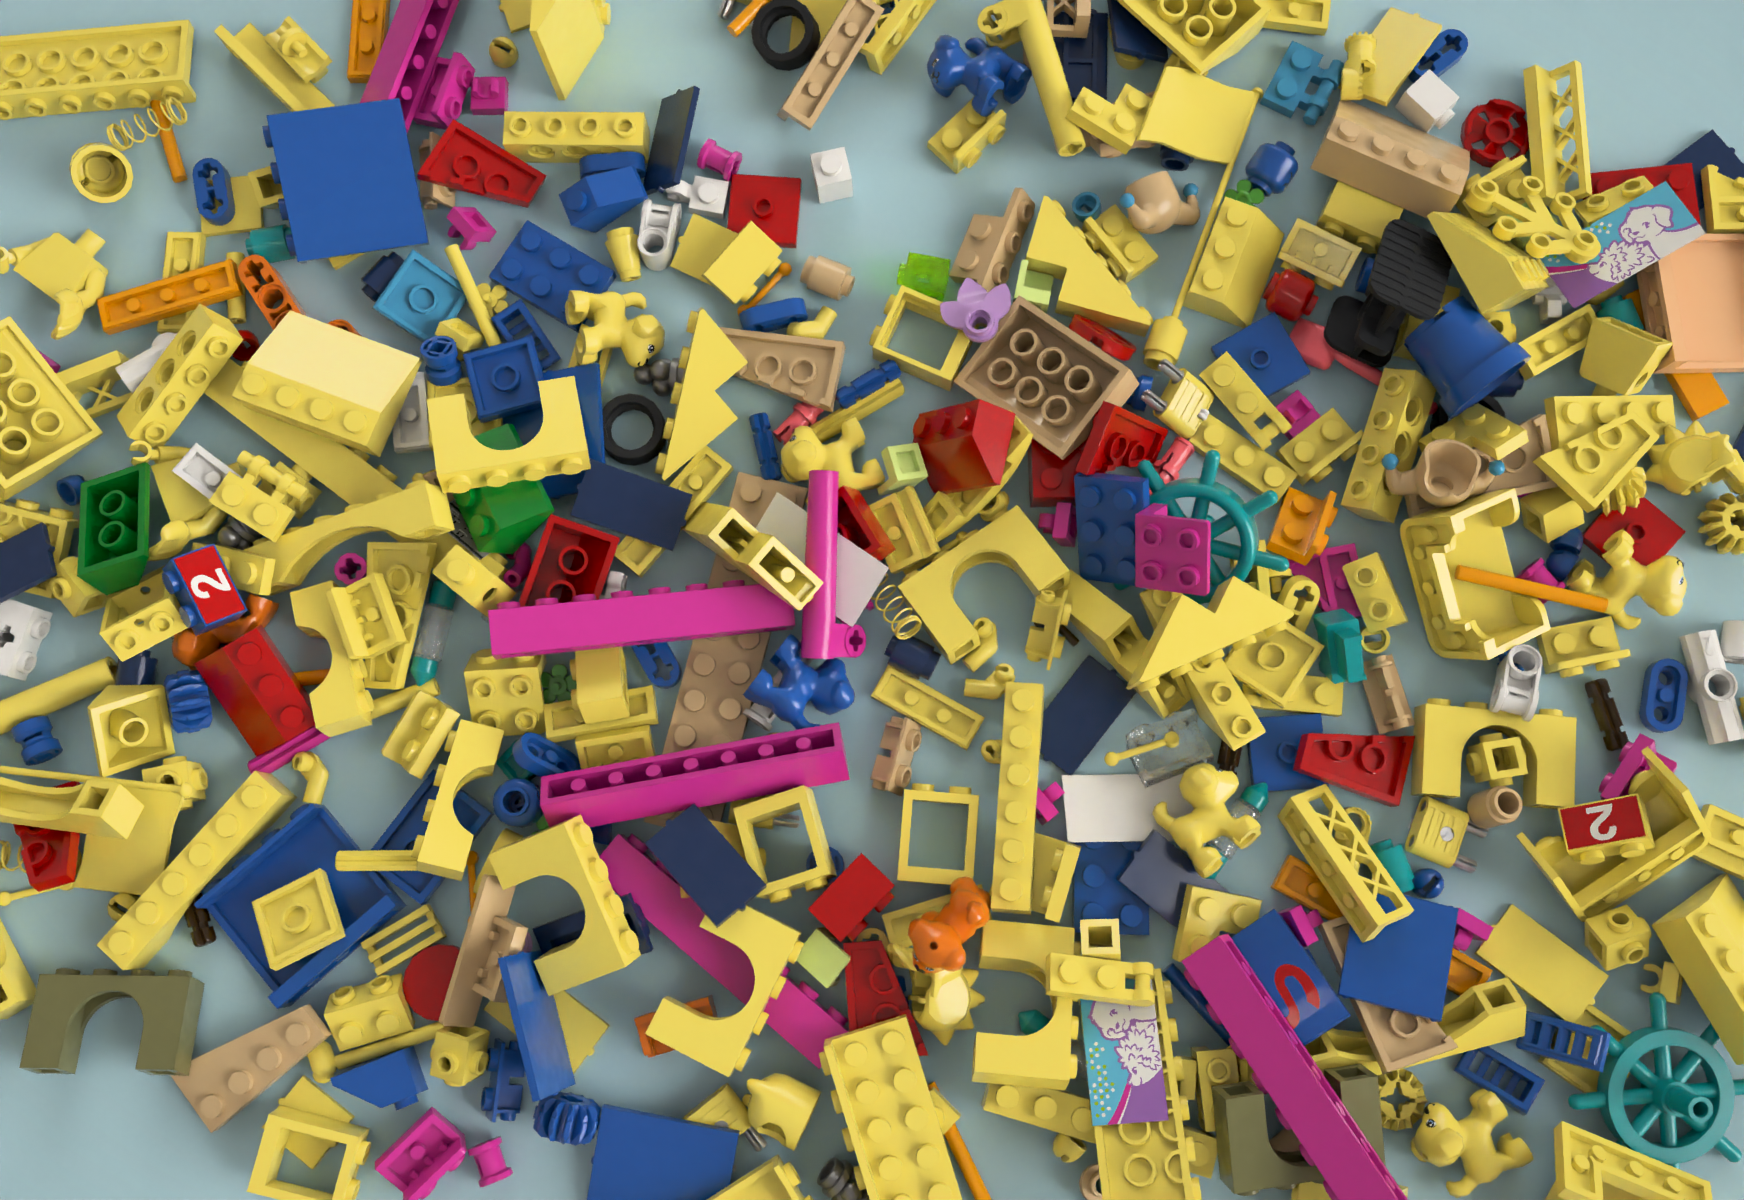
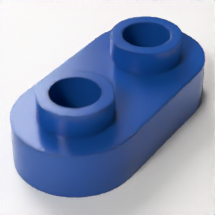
[1639,658,1688,733]
[512,732,581,777]

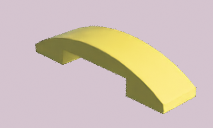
[923,410,1033,542]

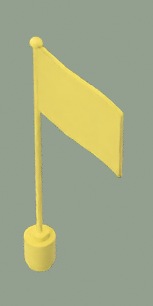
[1136,67,1264,372]
[0,766,193,895]

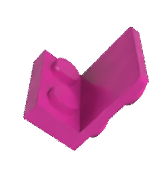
[1135,503,1211,596]

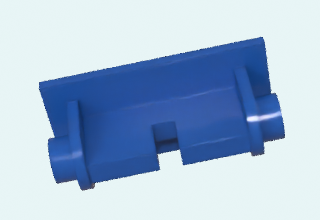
[481,1038,525,1122]

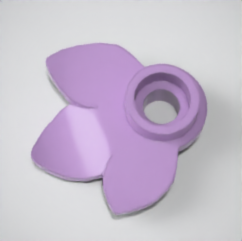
[940,278,1011,343]

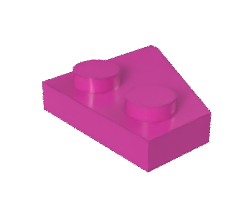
[1285,543,1362,618]

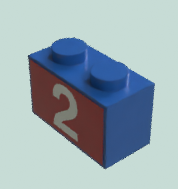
[162,543,247,636]

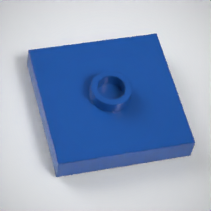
[1211,312,1311,398]
[463,335,545,423]
[1247,713,1329,792]

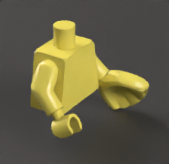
[0,229,108,340]
[129,440,247,561]

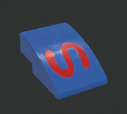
[1231,909,1351,1046]

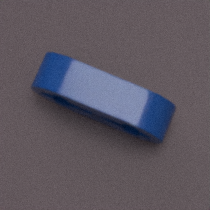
[1408,29,1468,83]
[579,151,646,179]
[192,158,235,226]
[739,298,808,332]
[631,642,682,689]

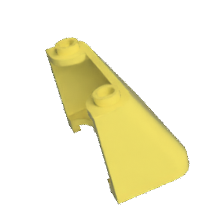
[1400,488,1551,660]

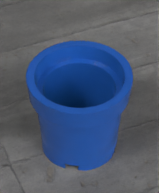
[1404,295,1532,419]

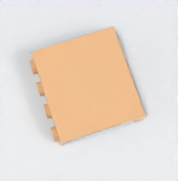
[1636,234,1744,374]

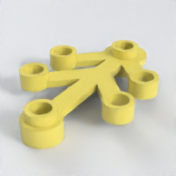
[1465,176,1601,264]

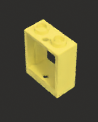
[869,285,979,391]
[99,565,188,662]
[897,783,979,885]
[733,785,837,903]
[247,1106,371,1200]

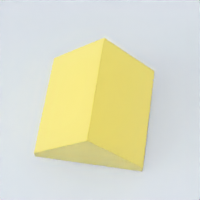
[87,685,175,777]

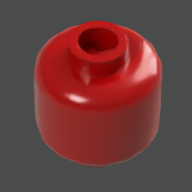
[1262,269,1319,322]

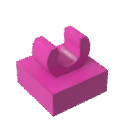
[470,77,509,115]
[446,207,497,250]
[1276,389,1321,441]
[1038,502,1077,547]
[1036,781,1065,826]
[1278,905,1324,947]
[1453,908,1494,952]

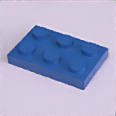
[489,220,617,333]
[1074,472,1150,586]
[371,769,494,905]
[1072,841,1149,935]

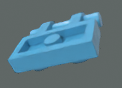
[1260,40,1344,125]

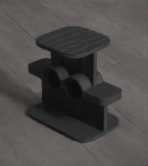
[1324,219,1452,368]

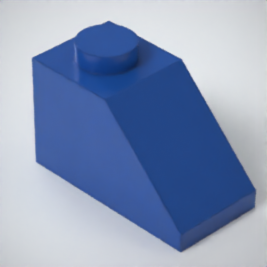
[559,166,648,233]
[330,1046,428,1111]

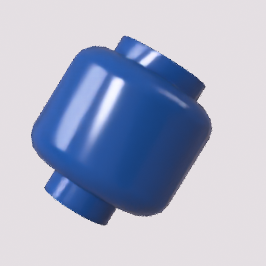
[1245,141,1298,197]
[493,778,543,828]

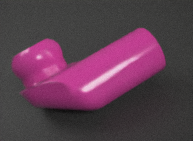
[504,542,532,587]

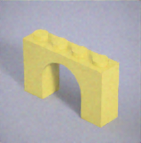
[426,376,591,494]
[898,505,1070,665]
[1411,698,1577,810]
[488,814,641,996]
[645,904,804,1077]
[971,920,1081,1091]

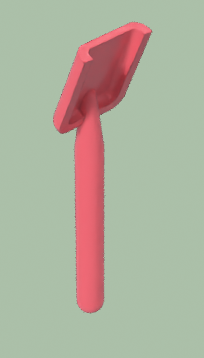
[1289,317,1438,415]

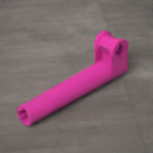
[801,470,866,659]

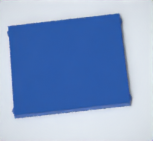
[1337,893,1459,1022]

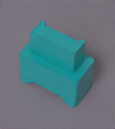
[1313,609,1367,684]

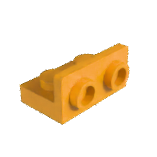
[1266,486,1338,566]

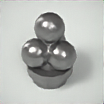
[634,358,684,397]
[214,516,263,550]
[817,1157,869,1200]

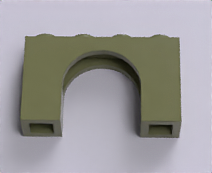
[19,968,205,1076]
[1212,1064,1386,1196]

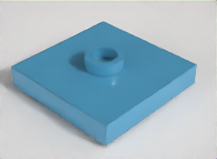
[372,249,467,342]

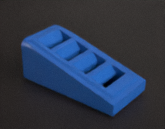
[491,299,561,371]
[1516,1011,1611,1073]
[1454,1046,1545,1116]

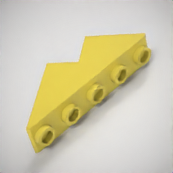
[1025,195,1153,337]
[655,307,748,481]
[682,502,824,611]
[1055,569,1192,722]
[1126,576,1294,693]
[1139,589,1266,751]

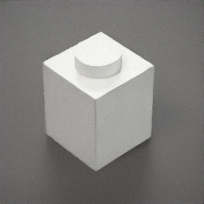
[1395,69,1460,133]
[810,147,853,204]

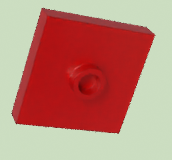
[727,174,802,248]
[1582,497,1686,567]

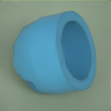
[1072,192,1102,223]

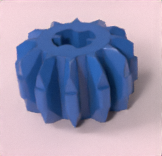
[164,670,213,733]
[533,1091,601,1146]

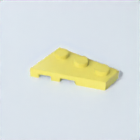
[1532,411,1660,513]

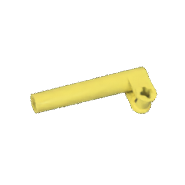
[977,0,1086,157]
[0,656,117,735]

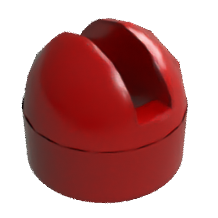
[232,330,260,361]

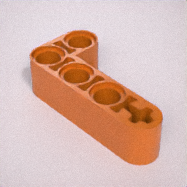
[238,255,361,336]

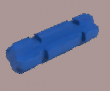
[836,359,901,409]
[749,412,782,481]

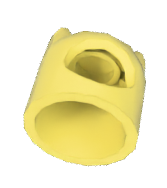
[69,142,133,203]
[742,1073,821,1151]

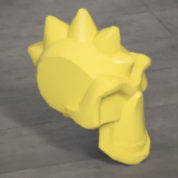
[1646,420,1744,496]
[886,943,985,1046]

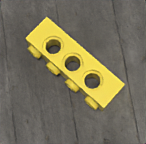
[503,111,650,163]
[116,304,244,449]
[1340,368,1436,523]

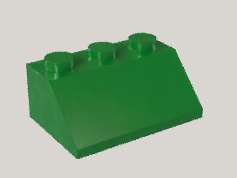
[452,423,555,554]
[77,462,150,595]

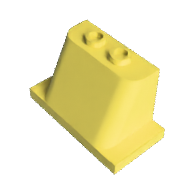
[1545,1121,1712,1200]

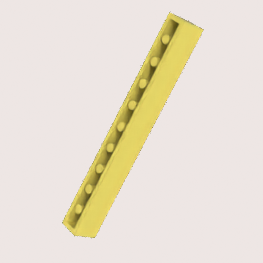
[204,358,508,601]

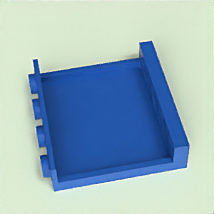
[262,98,429,263]
[194,803,407,1009]

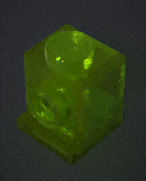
[896,252,951,302]

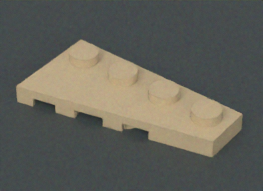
[719,327,846,413]

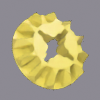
[1377,1069,1428,1131]

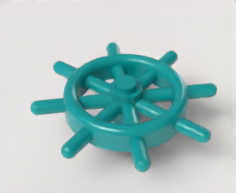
[1113,450,1289,604]
[1568,992,1744,1169]

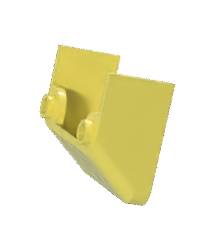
[1516,746,1711,922]

